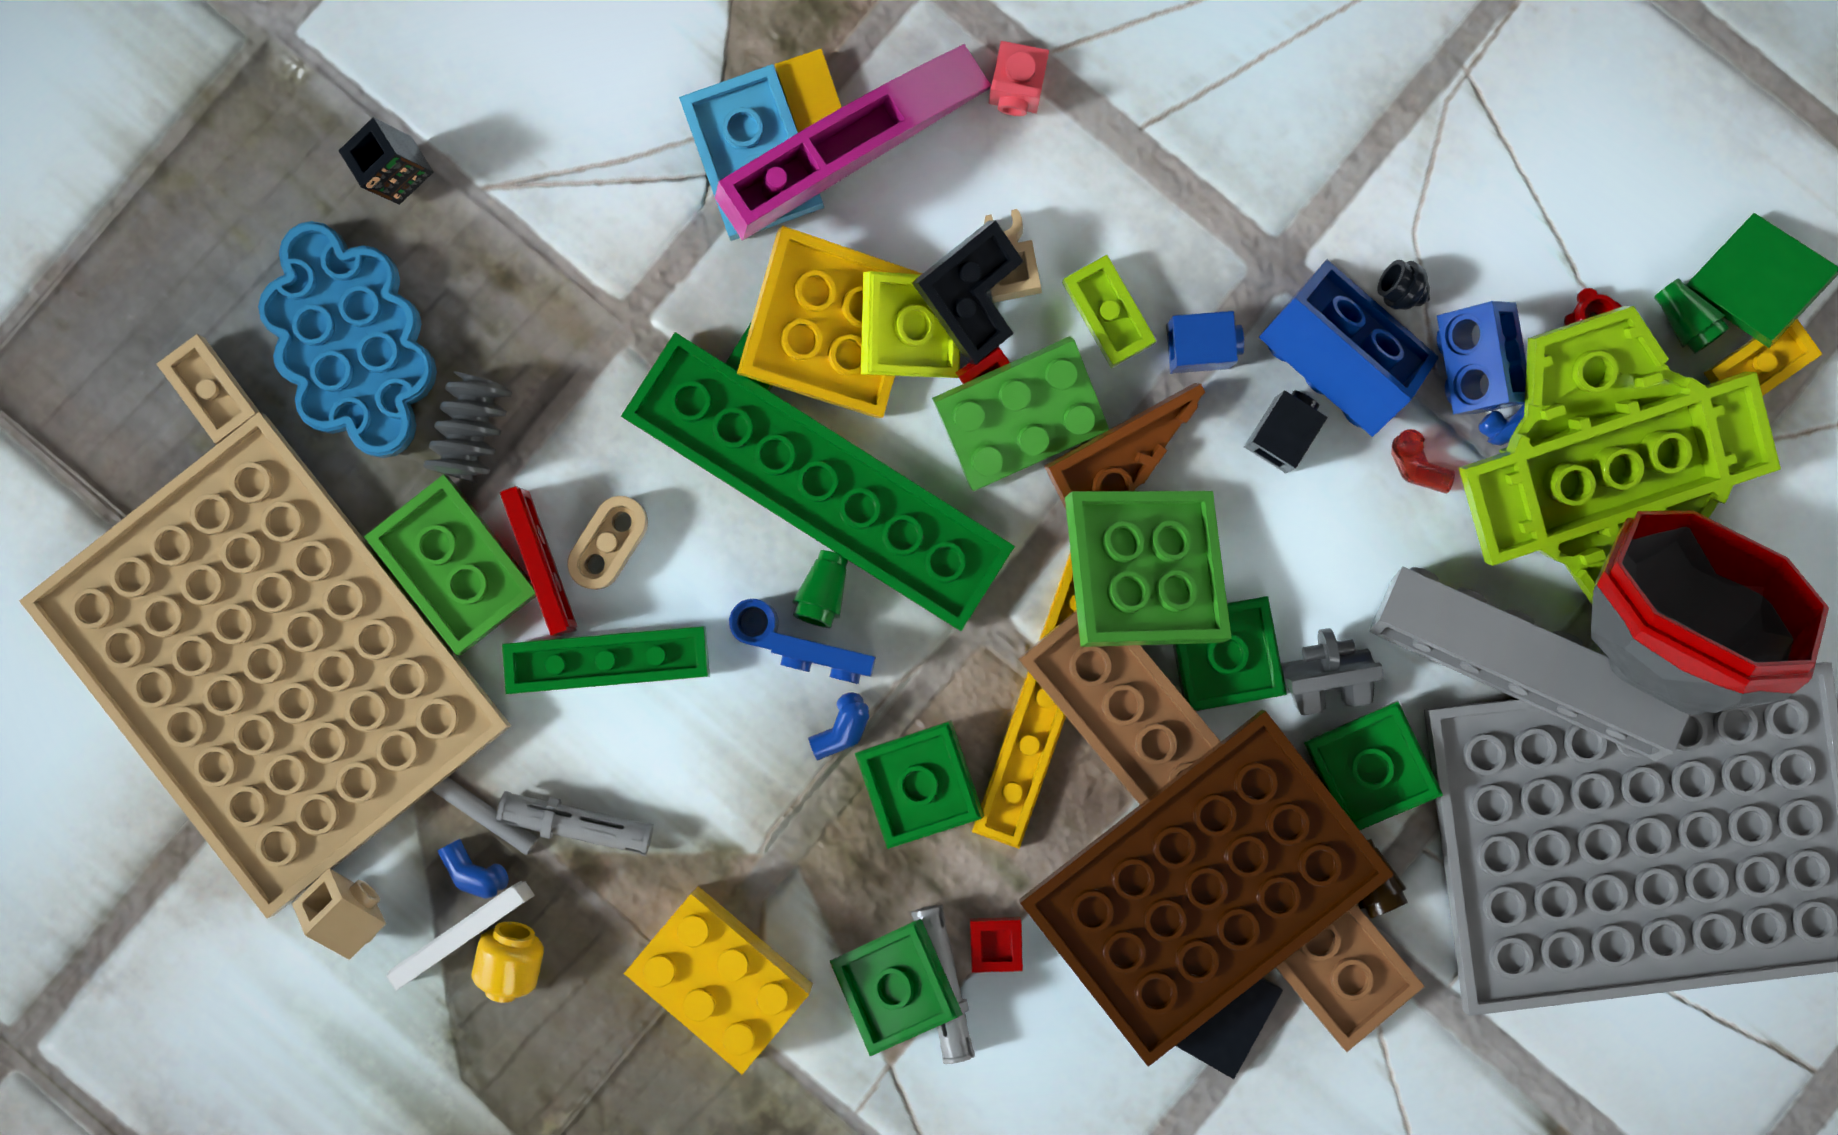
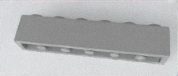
[1369,566,1689,761]

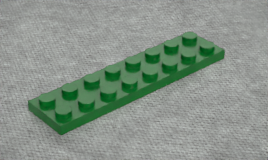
[621,332,1015,632]

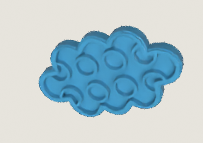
[258,221,437,458]

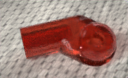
[1391,429,1455,494]

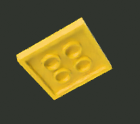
[737,225,923,418]

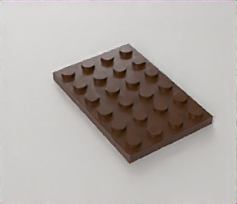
[1019,709,1394,1067]

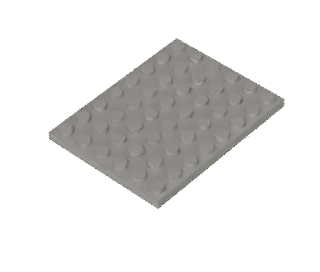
[1424,662,1838,1016]

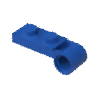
[729,599,876,684]

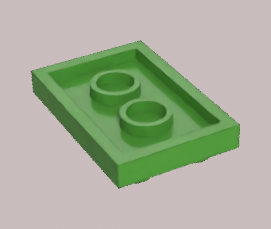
[932,336,1110,491]
[364,474,536,655]

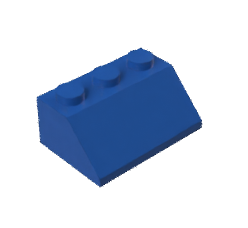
[1259,259,1439,437]

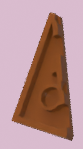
[1044,383,1206,509]

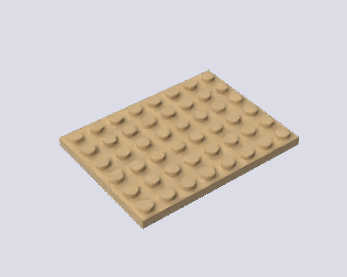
[19,412,512,919]

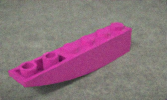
[715,44,991,241]

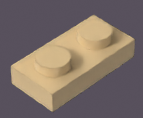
[156,334,260,444]

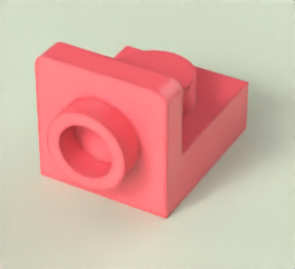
[989,41,1049,116]

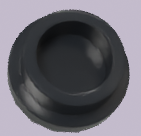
[1377,260,1430,310]

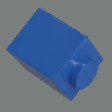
[1166,311,1244,374]

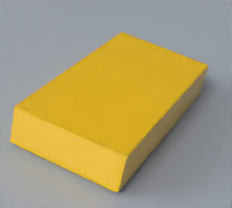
[775,48,842,133]

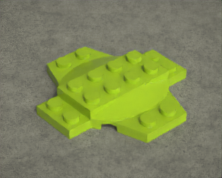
[1459,306,1781,604]

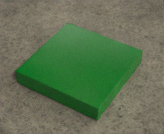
[1686,213,1838,348]
[1173,596,1287,711]
[1304,701,1443,831]
[855,720,984,849]
[830,919,963,1056]

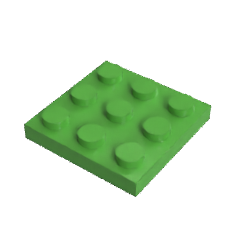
[1065,491,1232,647]

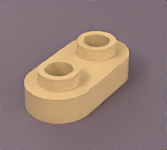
[568,496,648,590]

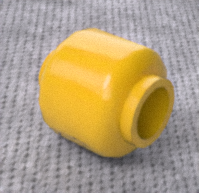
[471,922,544,1003]

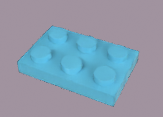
[679,64,824,241]

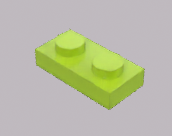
[1062,255,1157,368]

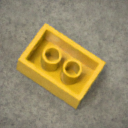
[623,886,813,1075]

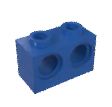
[1436,301,1527,415]

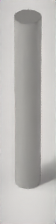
[432,777,539,855]

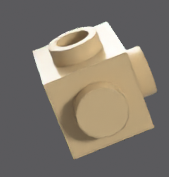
[292,868,386,960]

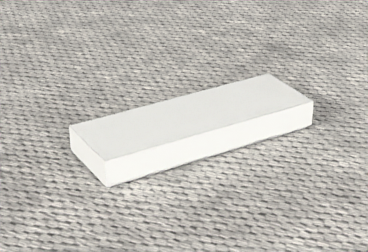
[386,881,535,990]

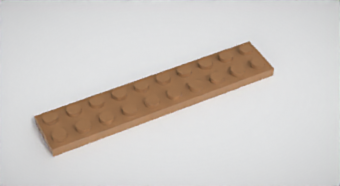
[1018,610,1425,1052]

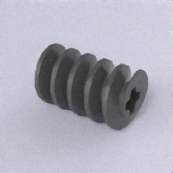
[423,372,512,483]

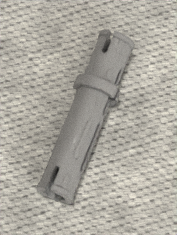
[496,791,654,856]
[911,905,975,1064]

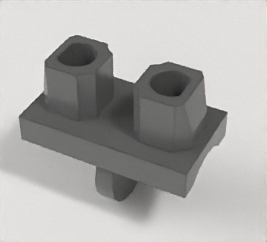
[1281,628,1384,715]

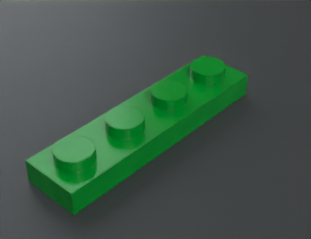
[502,626,710,694]

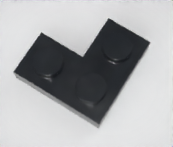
[912,220,1024,365]

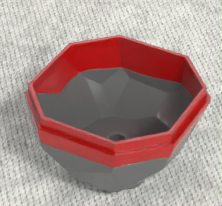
[1591,510,1829,715]

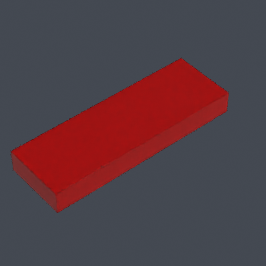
[500,486,578,636]

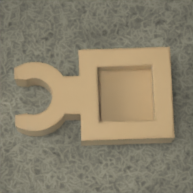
[984,209,1042,303]

